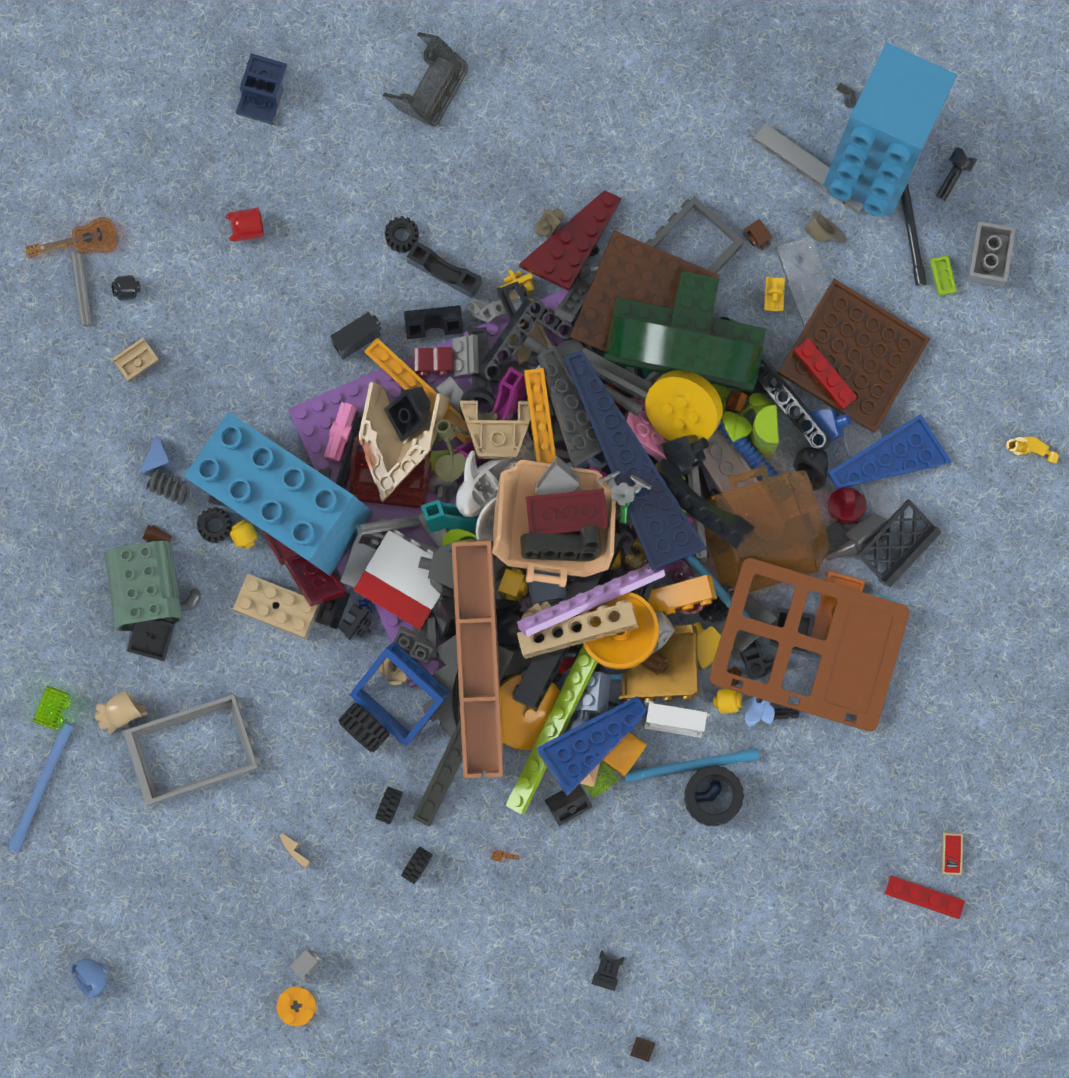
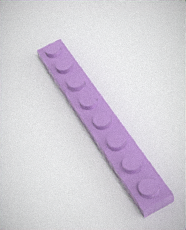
[517,563,665,637]

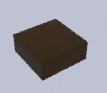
[630,1037,655,1062]

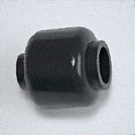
[111,275,140,301]

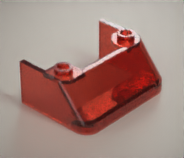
[349,436,432,508]

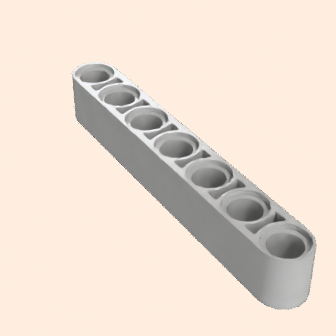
[752,124,863,213]

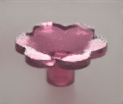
[669,561,693,583]

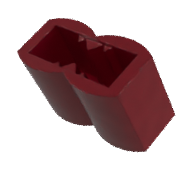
[414,347,453,377]

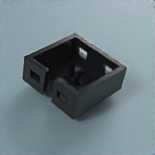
[126,618,175,661]

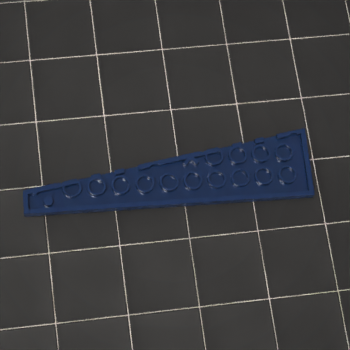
[564,350,707,571]

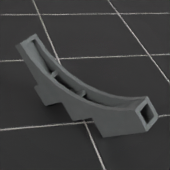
[422,635,461,737]

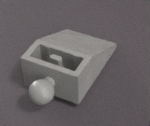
[341,518,388,588]

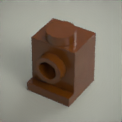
[743,219,772,251]

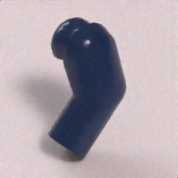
[696,780,722,802]

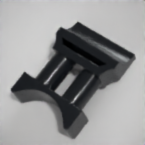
[591,950,624,991]

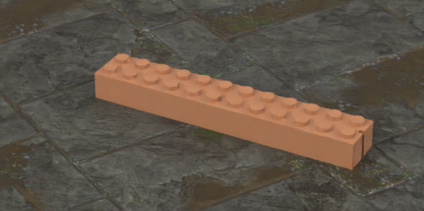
[452,539,504,778]

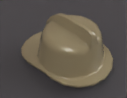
[805,210,847,243]

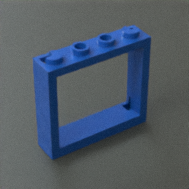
[349,641,452,746]

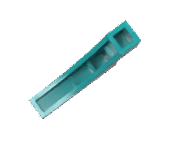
[421,500,479,533]

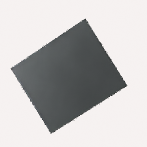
[702,591,778,652]

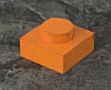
[725,392,747,413]

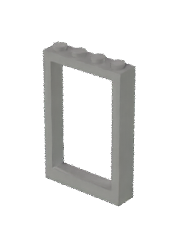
[123,694,261,806]

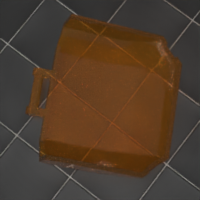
[704,464,830,594]

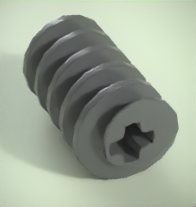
[146,468,190,505]

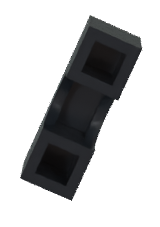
[404,305,464,339]

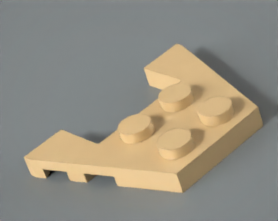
[460,401,530,459]

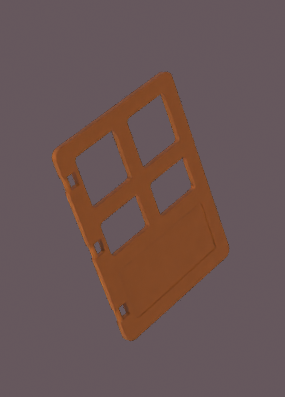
[709,558,910,731]

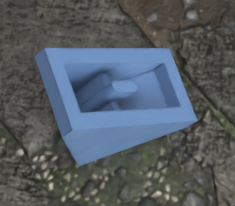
[140,436,171,475]

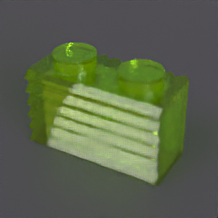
[32,685,72,731]

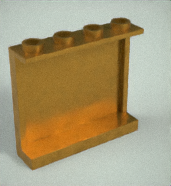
[619,625,699,702]

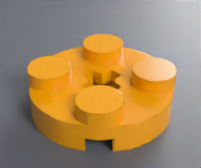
[277,987,316,1026]

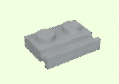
[452,335,479,377]

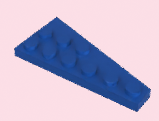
[537,696,647,796]

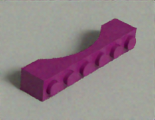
[454,367,527,475]

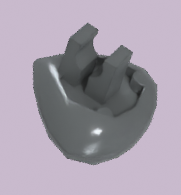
[427,471,459,503]

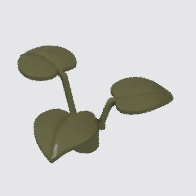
[431,412,497,482]

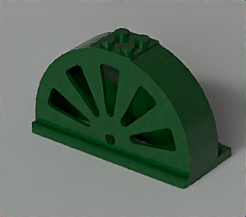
[604,271,766,391]

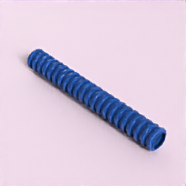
[717,411,794,501]

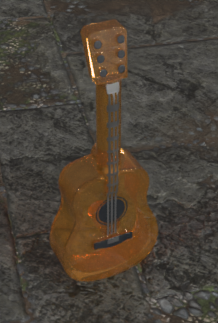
[25,217,118,259]

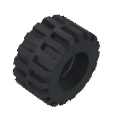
[338,703,390,753]

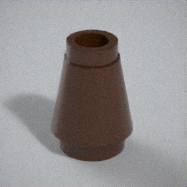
[142,525,172,542]

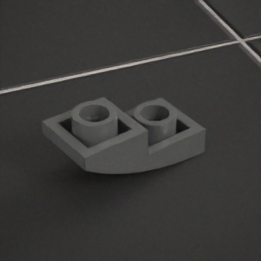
[394,626,434,663]

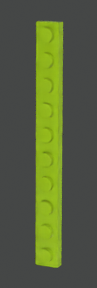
[505,645,597,815]

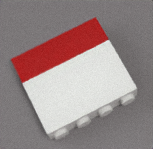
[353,529,441,630]

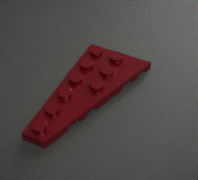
[519,190,621,291]

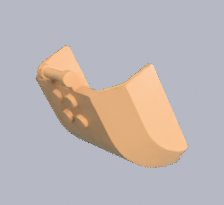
[492,460,616,587]

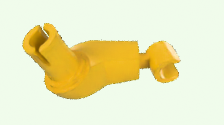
[1006,437,1059,464]

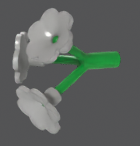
[597,471,651,523]

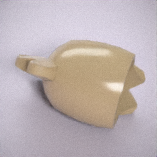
[94,690,148,733]

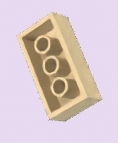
[233,574,320,640]

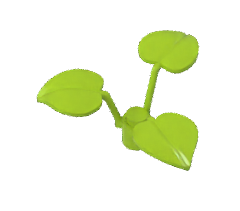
[712,384,778,442]

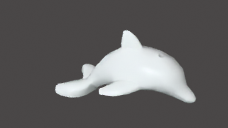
[456,420,536,518]

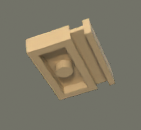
[112,338,159,382]

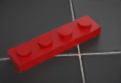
[793,338,857,410]
[884,876,965,920]

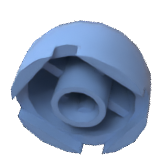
[70,959,107,1000]

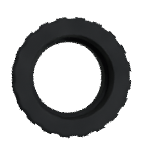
[684,766,744,826]

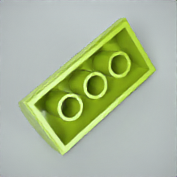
[748,405,779,458]

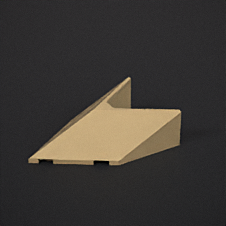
[358,382,451,502]

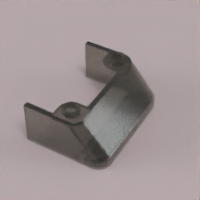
[383,32,468,126]

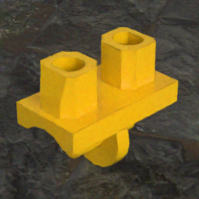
[500,269,535,302]
[764,277,785,312]

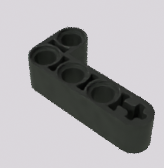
[520,525,601,561]

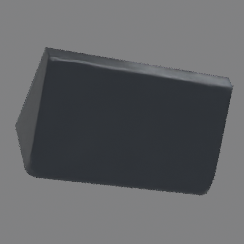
[315,592,350,630]

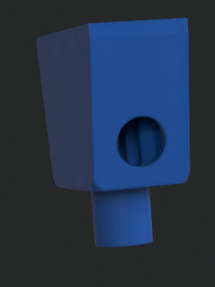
[806,409,851,447]

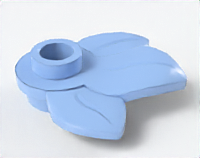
[739,697,775,728]

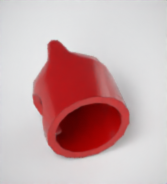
[225,207,264,242]

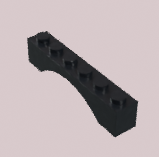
[655,458,755,550]

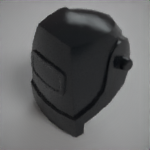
[793,447,828,491]

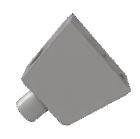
[536,456,584,495]

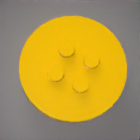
[645,370,723,441]

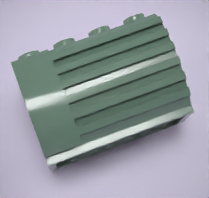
[104,541,183,631]

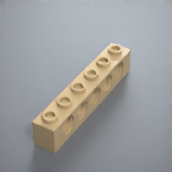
[517,600,638,659]

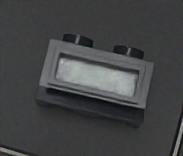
[496,281,534,324]

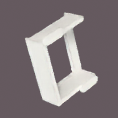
[644,701,710,738]

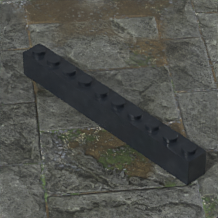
[512,532,625,712]

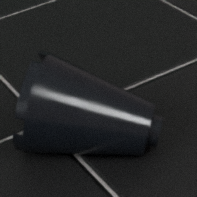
[497,605,525,646]

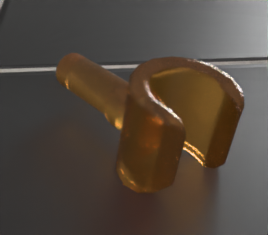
[491,850,520,863]

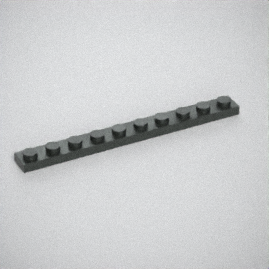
[413,644,515,827]

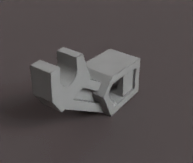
[467,300,507,323]

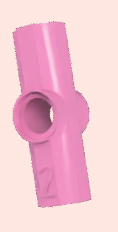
[324,402,357,462]

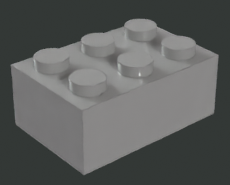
[966,221,1016,288]

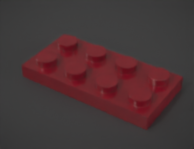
[526,489,608,534]

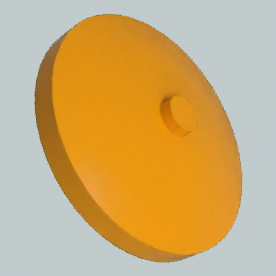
[581,592,659,669]
[500,673,560,750]

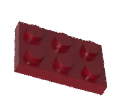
[284,555,346,607]

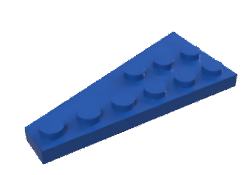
[827,414,952,489]

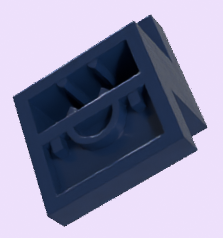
[236,53,287,125]

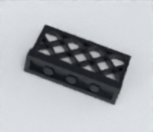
[856,499,941,587]

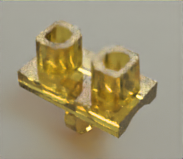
[624,537,648,570]

